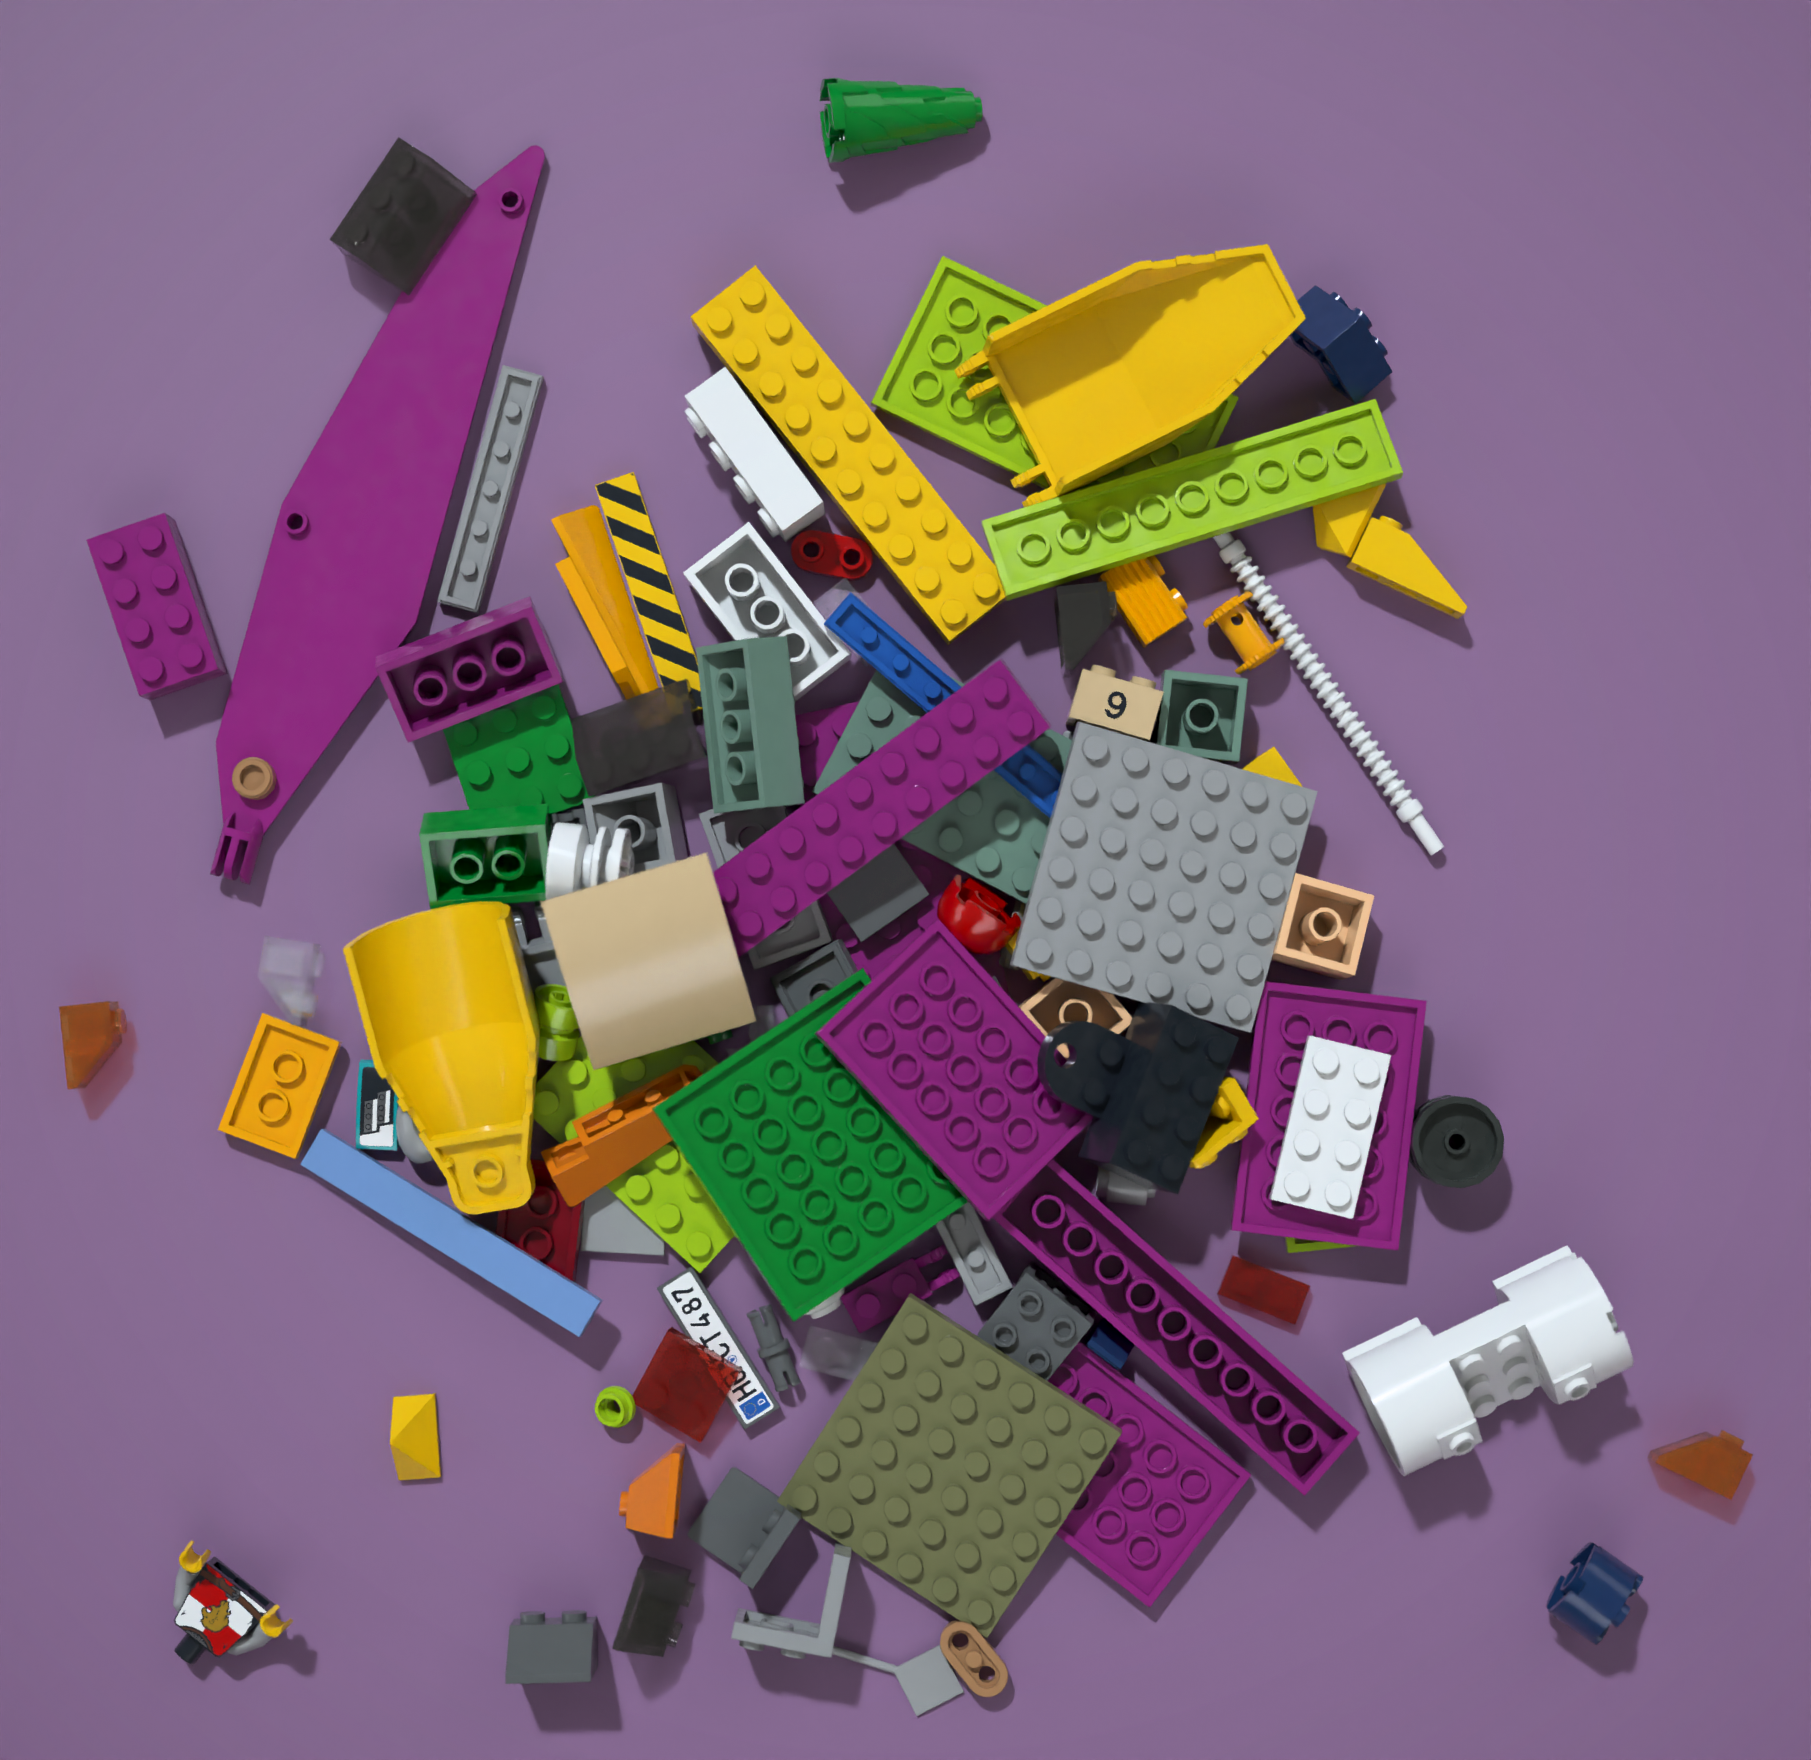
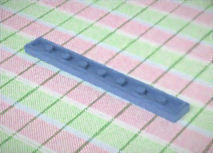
[300,1129,603,1337]

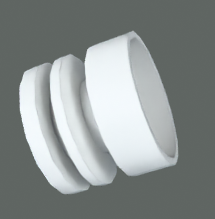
[546,822,634,900]

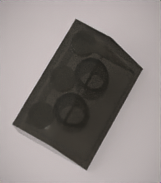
[329,137,477,296]
[572,679,708,797]

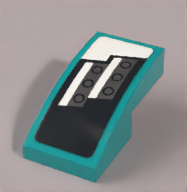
[356,1059,399,1151]

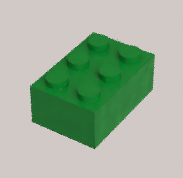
[419,803,552,909]

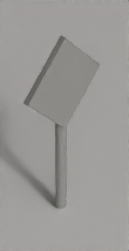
[832,1645,964,1716]

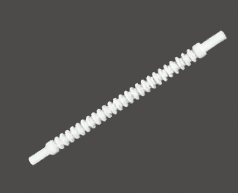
[1213,532,1444,856]

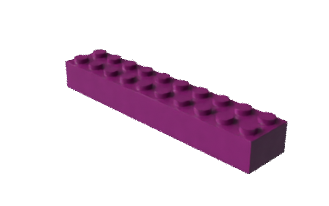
[713,658,1052,958]
[992,1159,1360,1496]

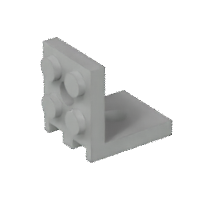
[731,1542,852,1659]

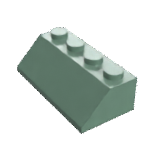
[696,636,805,814]

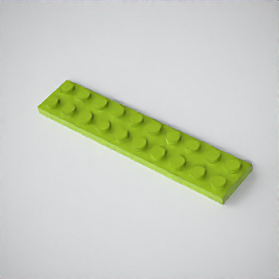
[981,399,1403,601]

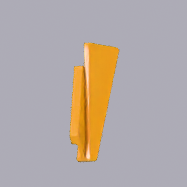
[551,505,660,709]

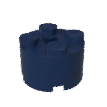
[1546,1542,1643,1645]

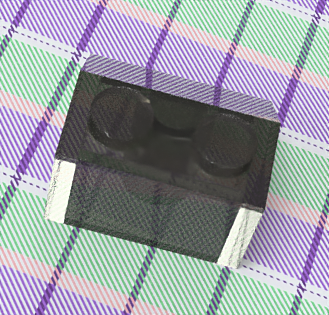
[1053,581,1117,678]
[612,1555,696,1657]

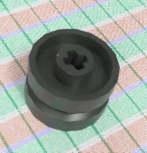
[1409,1095,1504,1188]

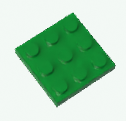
[443,684,596,815]

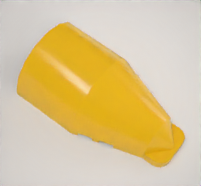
[343,901,541,1214]

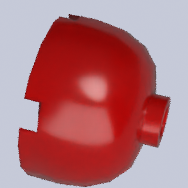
[937,875,1021,954]

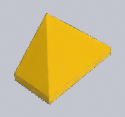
[1313,483,1386,558]
[390,1393,441,1480]

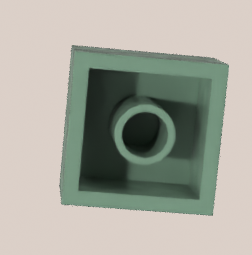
[1154,670,1248,765]

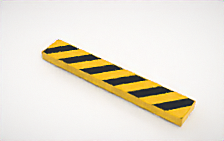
[595,472,703,719]

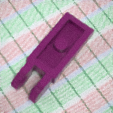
[840,1244,960,1334]

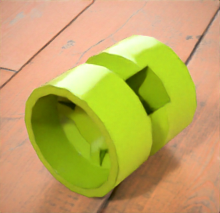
[534,984,580,1061]

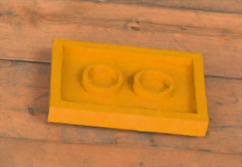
[218,1013,342,1159]

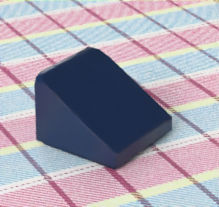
[1085,1318,1134,1369]

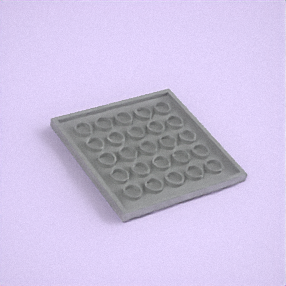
[1010,722,1318,1033]

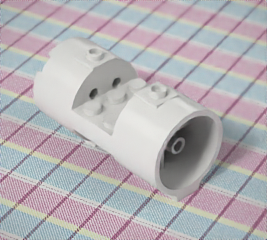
[1342,1245,1633,1476]

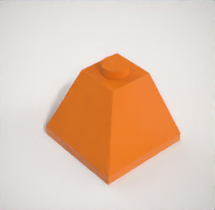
[619,1443,685,1539]

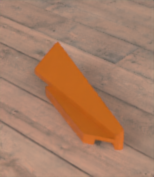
[541,1064,704,1207]

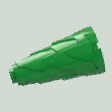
[820,78,983,163]

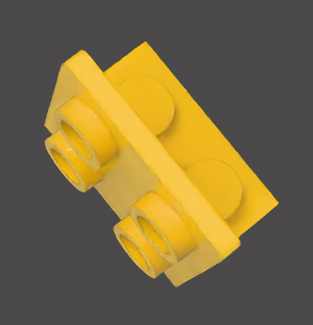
[1189,1076,1259,1169]

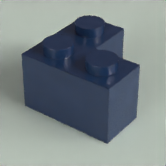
[1290,285,1392,404]

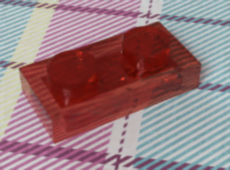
[1217,1254,1310,1324]

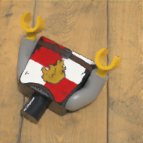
[173,1541,293,1665]

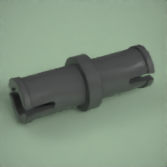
[746,1304,801,1392]

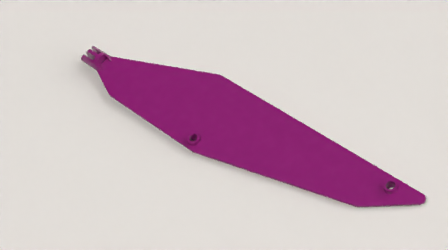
[210,145,545,885]

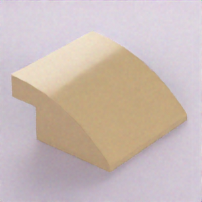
[541,853,757,1070]

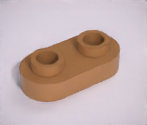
[940,1620,1008,1697]

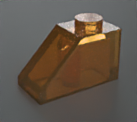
[59,1001,127,1090]
[1647,1430,1753,1500]

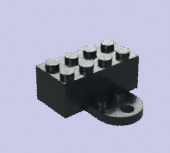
[1037,1002,1239,1194]

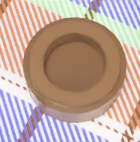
[232,757,276,800]

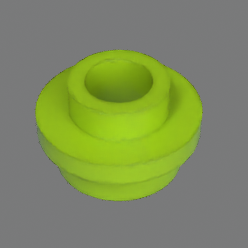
[595,1386,636,1428]

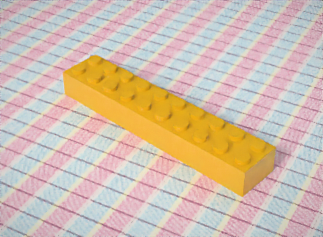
[691,265,1006,645]

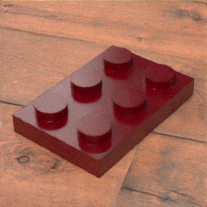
[496,1158,585,1282]

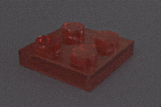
[632,1327,743,1443]

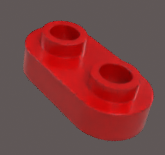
[791,530,873,581]

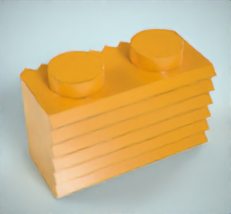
[1098,555,1188,648]

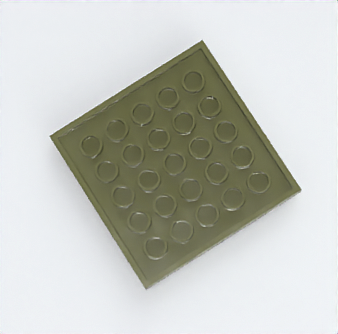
[777,1293,1122,1638]

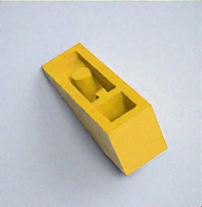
[1346,516,1467,619]

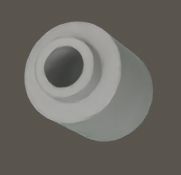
[1096,1166,1156,1206]

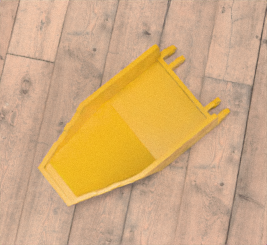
[954,244,1306,507]

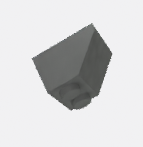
[505,1610,598,1684]

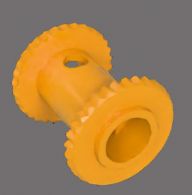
[1203,591,1285,675]

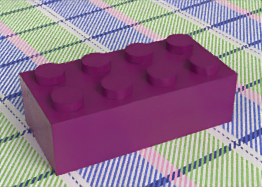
[86,513,228,701]
[375,596,563,743]

